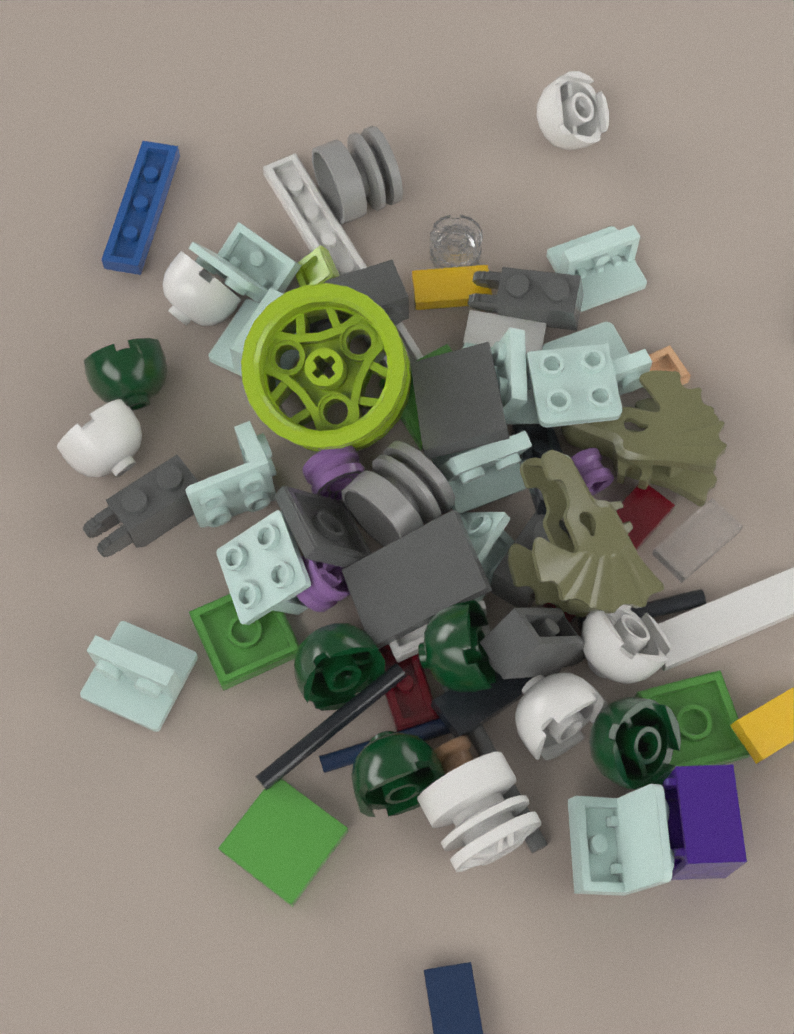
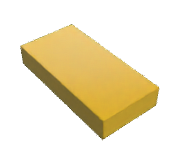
[412,265,492,310]
[730,687,794,764]

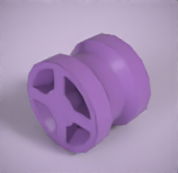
[571,448,614,496]

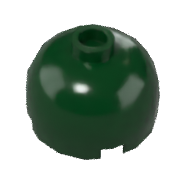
[84,338,168,411]
[418,600,497,692]
[294,623,385,711]
[589,697,681,790]
[351,731,445,817]

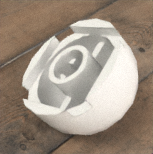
[536,71,609,150]
[162,251,241,326]
[57,399,142,477]
[581,605,671,684]
[515,673,607,761]

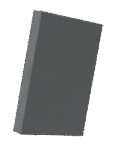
[410,341,510,459]
[342,509,492,649]

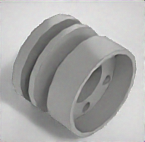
[312,126,403,225]
[342,441,455,547]

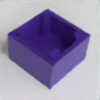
[662,764,747,880]

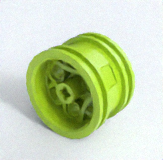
[241,283,412,452]

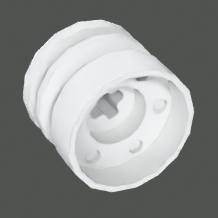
[417,752,541,873]

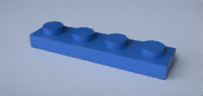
[101,141,180,275]

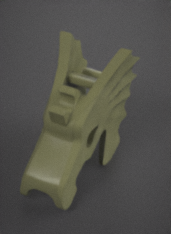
[561,370,727,507]
[508,450,665,618]

